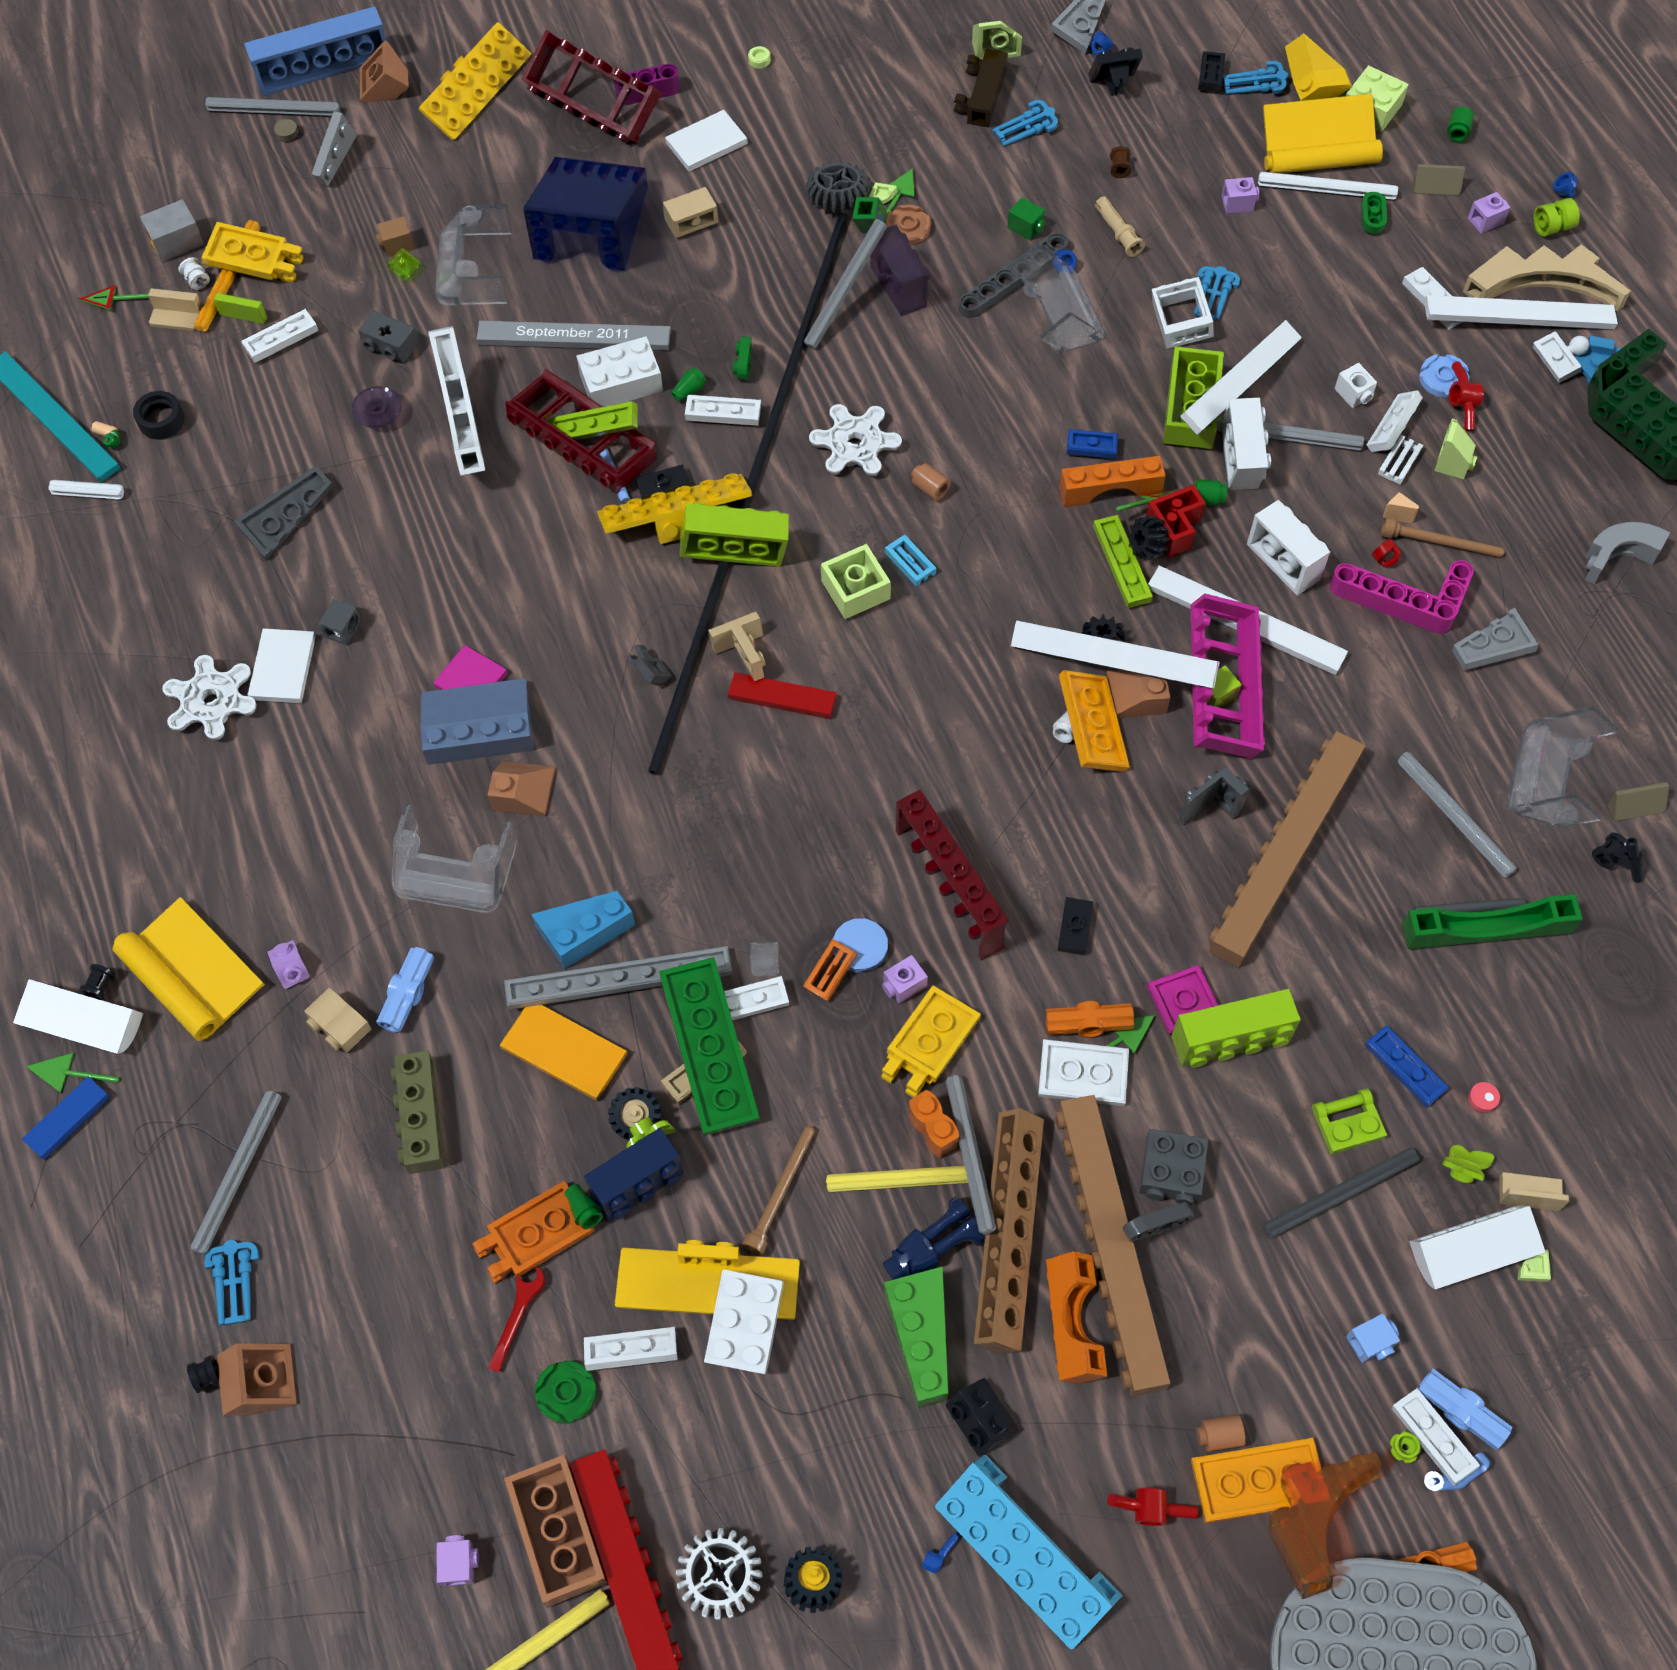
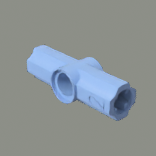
[376,947,434,1033]
[1418,1368,1513,1450]

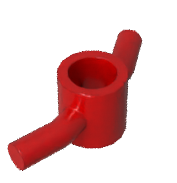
[1448,361,1484,431]
[1107,1488,1198,1526]

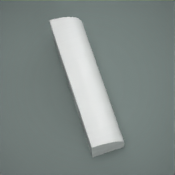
[13,979,144,1054]
[1409,1205,1545,1289]

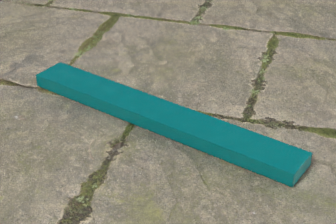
[0,351,121,483]

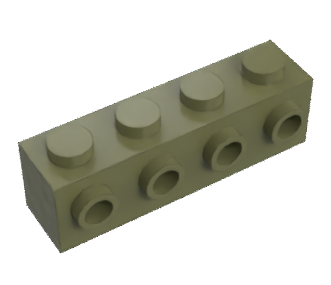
[391,1050,445,1174]

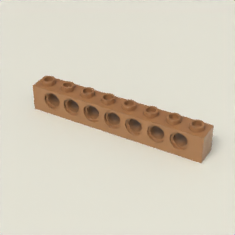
[974,1108,1044,1354]

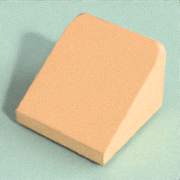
[1383,492,1419,523]

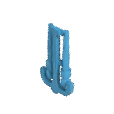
[1222,61,1288,94]
[992,100,1058,146]
[1194,266,1240,321]
[204,1240,259,1326]

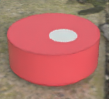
[1468,1082,1500,1113]

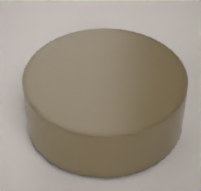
[274,119,299,142]

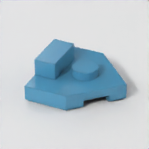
[1573,336,1621,383]

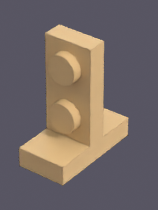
[708,612,766,681]

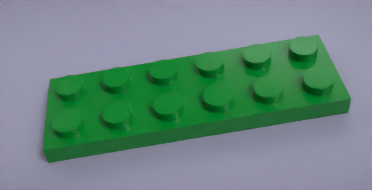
[659,957,760,1136]

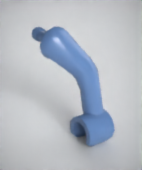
[1424,1452,1491,1491]

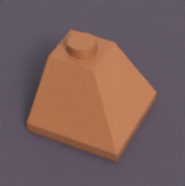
[360,41,409,102]
[1106,669,1170,718]
[487,761,555,816]

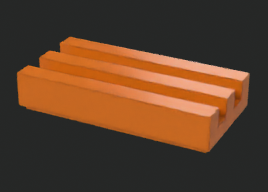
[803,939,858,1002]

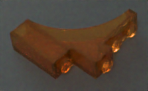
[1268,1452,1381,1599]

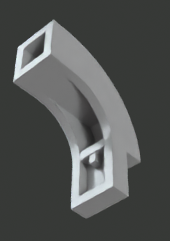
[1585,522,1670,584]

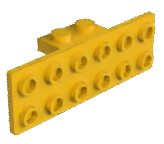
[419,22,531,141]
[597,473,752,544]
[615,1240,800,1320]

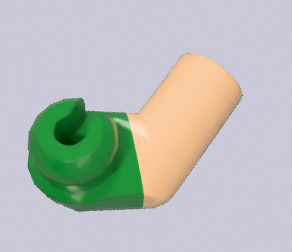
[92,421,120,449]

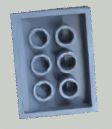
[420,678,534,765]

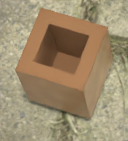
[375,216,414,257]

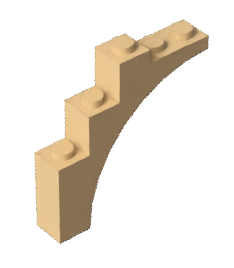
[1463,244,1631,312]

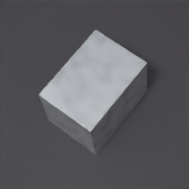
[140,199,205,263]

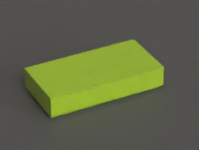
[213,293,267,324]

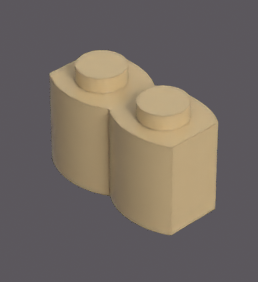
[304,988,372,1053]

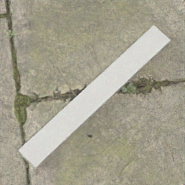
[1424,295,1618,329]
[1180,320,1302,435]
[1148,566,1348,675]
[1011,620,1220,688]

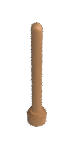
[1381,517,1505,557]
[741,1126,815,1256]

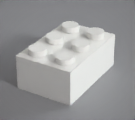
[576,336,663,407]
[1221,398,1271,490]
[1247,500,1330,596]
[704,1269,784,1374]

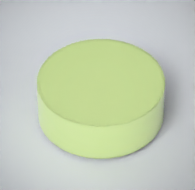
[748,46,771,69]

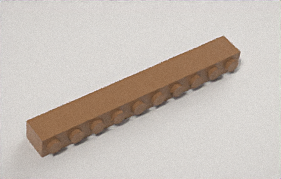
[1209,731,1366,968]
[1055,1094,1171,1397]

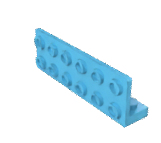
[935,1454,1123,1650]

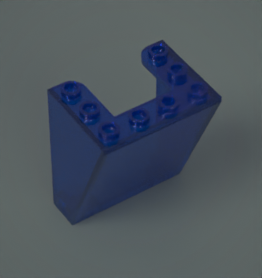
[523,157,648,271]

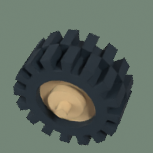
[608,1087,662,1141]

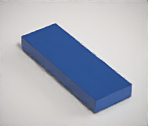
[1365,1025,1449,1108]
[22,1076,110,1160]

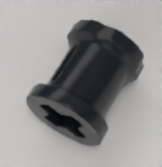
[79,964,115,1000]

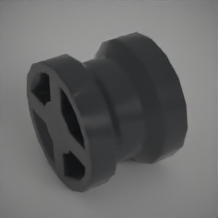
[187,1355,219,1393]

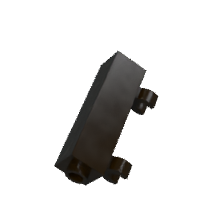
[954,49,1008,128]

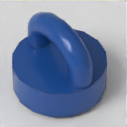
[1091,30,1114,55]
[1553,172,1578,198]
[1051,249,1077,274]

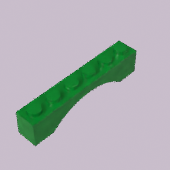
[1402,894,1583,949]

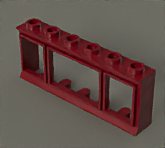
[521,30,662,144]
[505,369,657,493]
[895,790,1009,961]

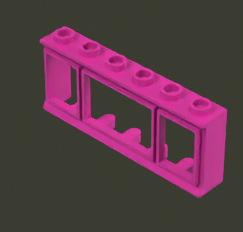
[1190,593,1265,760]

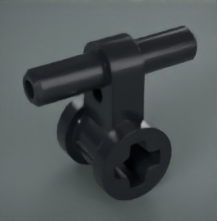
[1592,832,1644,882]

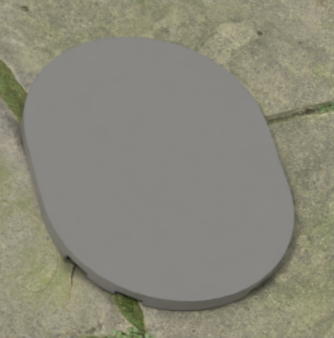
[1270,1557,1537,1670]

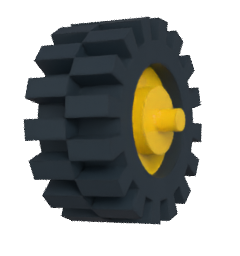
[784,1547,843,1613]

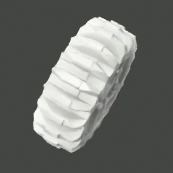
[676,1528,763,1620]

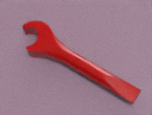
[488,1267,545,1373]

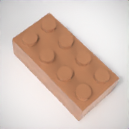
[504,1455,608,1608]

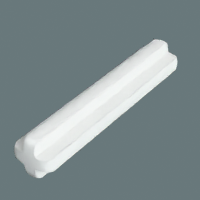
[49,480,124,499]

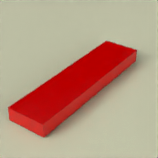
[728,672,836,719]

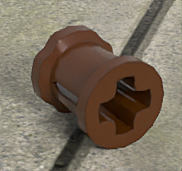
[1110,146,1132,178]

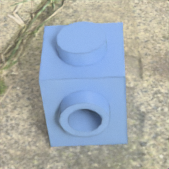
[1346,1314,1400,1364]

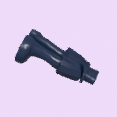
[882,1196,985,1280]

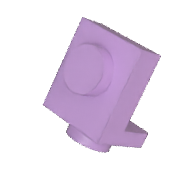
[267,940,310,989]

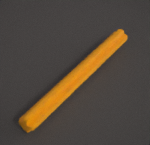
[194,220,260,332]

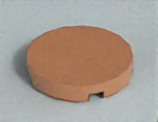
[885,205,931,246]

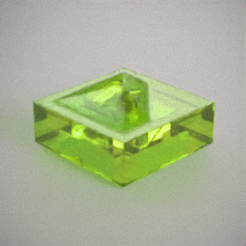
[387,248,421,282]

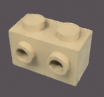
[663,187,718,238]

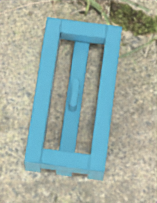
[885,535,937,587]

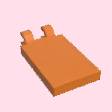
[472,1180,595,1284]

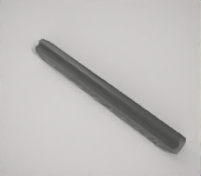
[1263,1148,1420,1238]

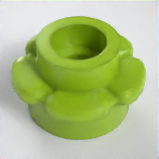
[1390,1431,1421,1463]

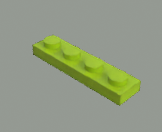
[549,401,638,440]
[1093,515,1153,608]

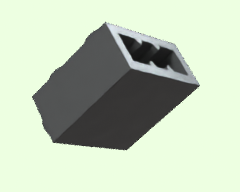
[1139,1129,1208,1205]

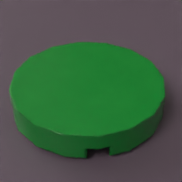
[535,1361,597,1424]

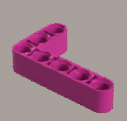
[1330,560,1474,634]

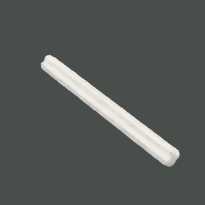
[1258,172,1398,200]

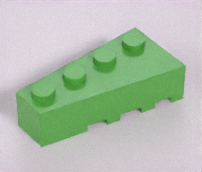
[884,1266,948,1409]

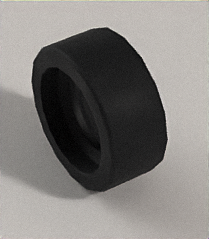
[133,391,184,439]

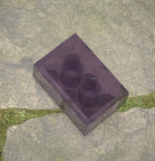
[870,224,930,317]

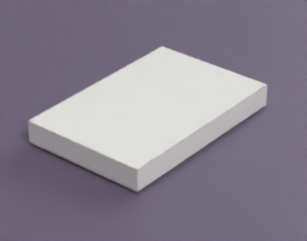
[665,110,748,172]
[248,629,316,703]
[1038,1039,1129,1106]

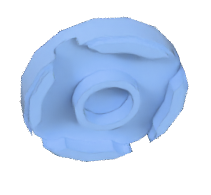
[1419,354,1470,398]
[833,918,888,973]

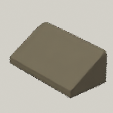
[1413,164,1465,196]
[1607,782,1669,821]

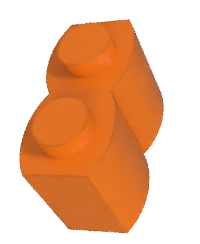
[909,1090,959,1159]

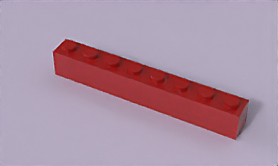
[570,1449,683,1670]

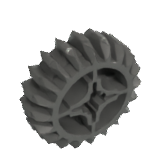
[806,162,869,213]

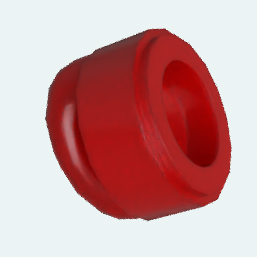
[1372,539,1401,567]

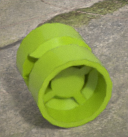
[1533,198,1580,237]

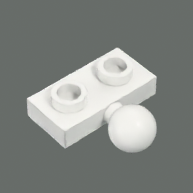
[1533,331,1589,383]

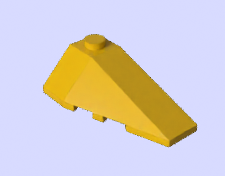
[1285,33,1353,101]

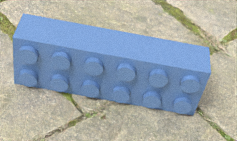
[244,6,387,96]

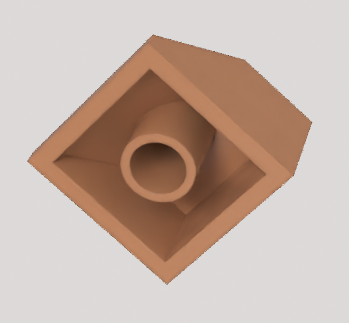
[217,1343,297,1416]

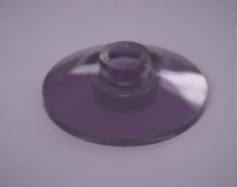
[352,386,402,428]

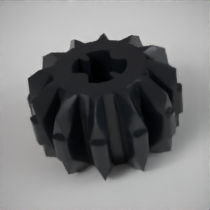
[1128,515,1170,560]
[1081,614,1125,642]

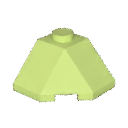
[972,21,1022,60]
[1434,418,1477,479]

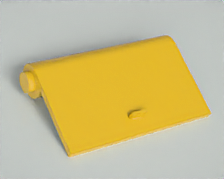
[1263,94,1383,173]
[112,897,265,1041]

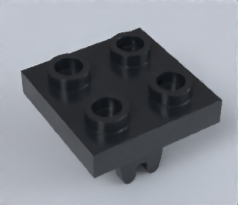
[1088,48,1143,96]

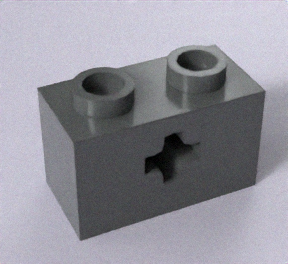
[358,311,419,363]

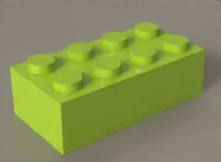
[1163,346,1224,449]
[679,503,789,567]
[1171,989,1301,1068]

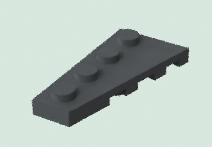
[234,465,333,560]

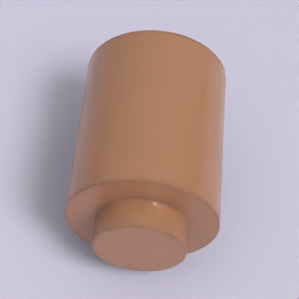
[911,463,951,501]
[1196,1414,1245,1452]

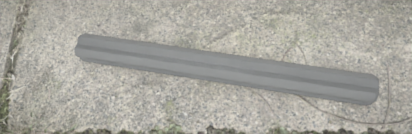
[205,97,340,116]
[804,219,887,349]
[1217,416,1364,451]
[1398,752,1517,878]
[946,1075,996,1235]
[191,1090,281,1254]

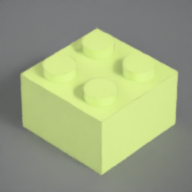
[1346,65,1409,132]
[821,544,891,619]

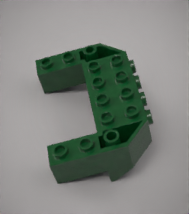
[1587,329,1677,480]

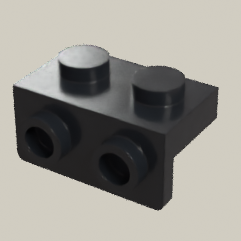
[946,1377,1019,1457]

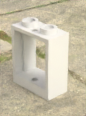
[1152,277,1214,349]

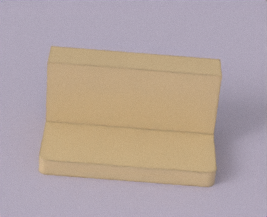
[148,288,202,331]
[1499,1172,1569,1211]

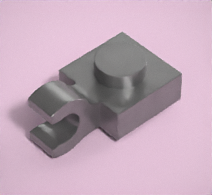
[627,645,672,684]

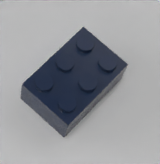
[584,1128,684,1222]

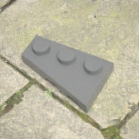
[1050,0,1106,54]
[312,111,357,187]
[1452,607,1538,671]

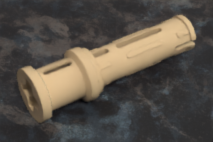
[1095,196,1145,257]

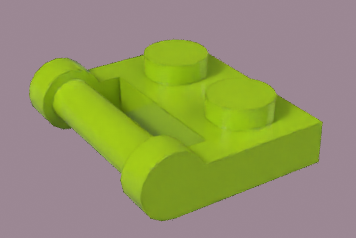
[1312,1088,1387,1155]

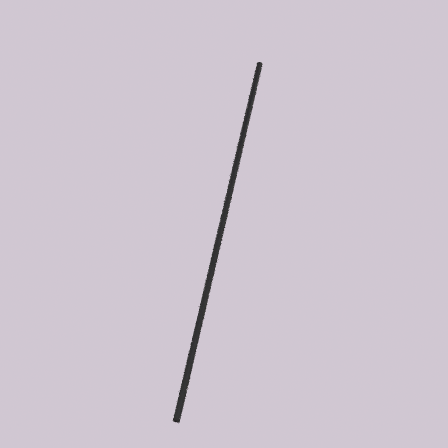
[648,213,848,775]

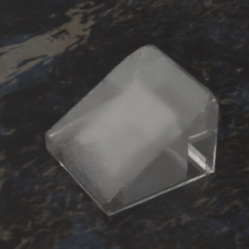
[750,942,779,976]

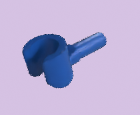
[922,1533,959,1573]

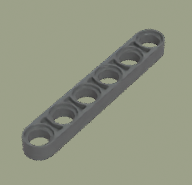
[959,233,1068,318]

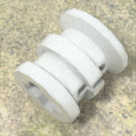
[179,257,210,290]

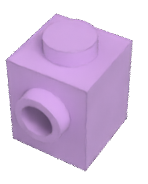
[1222,177,1259,214]
[1468,192,1510,234]
[882,955,928,1004]
[437,1535,479,1587]

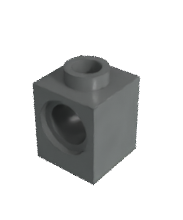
[319,599,362,645]

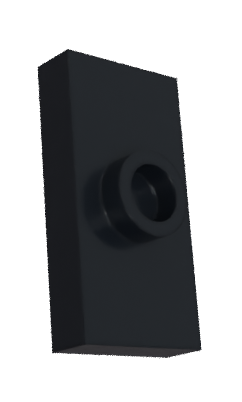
[1198,51,1225,92]
[635,464,690,500]
[1057,897,1093,955]

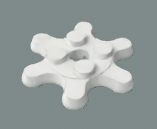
[809,404,902,476]
[162,655,256,740]

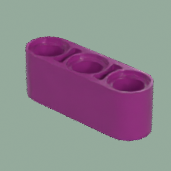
[614,64,680,105]

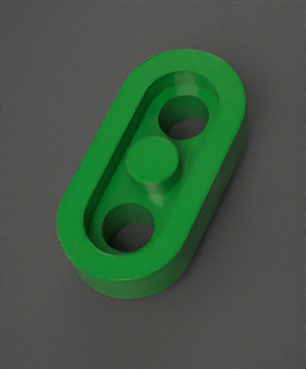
[1361,192,1387,234]
[733,336,752,381]

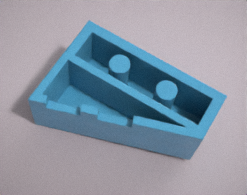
[531,891,635,969]

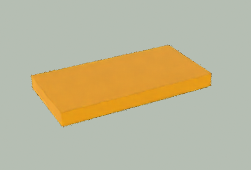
[1059,670,1130,772]
[500,1005,627,1101]
[1191,1437,1330,1524]

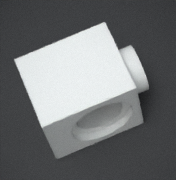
[1335,363,1377,408]

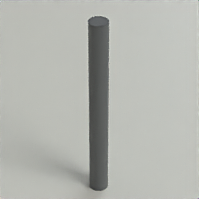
[1413,898,1526,912]

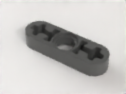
[1122,1202,1195,1242]

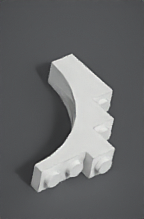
[428,326,485,476]

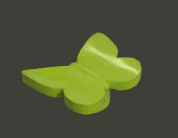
[626,1117,676,1148]
[1442,1145,1494,1183]

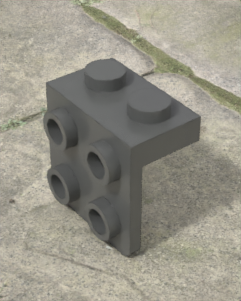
[1180,767,1249,825]

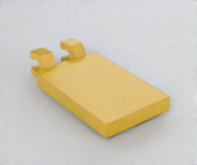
[202,222,304,283]
[881,985,981,1098]

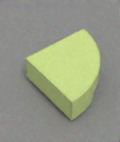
[869,182,898,204]
[1518,1250,1551,1282]

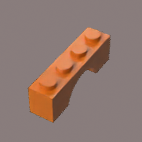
[1059,456,1166,507]
[1046,1251,1107,1384]

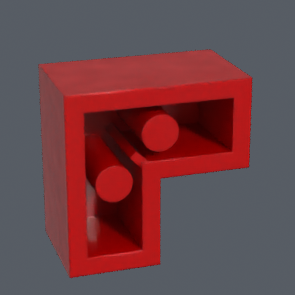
[1146,485,1206,558]

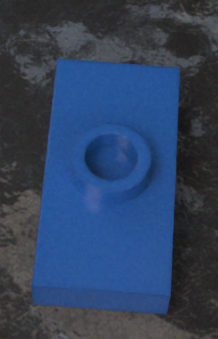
[1066,429,1118,459]

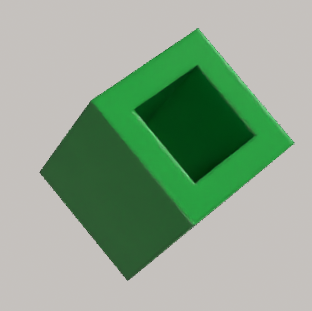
[852,197,887,233]
[1007,197,1046,241]

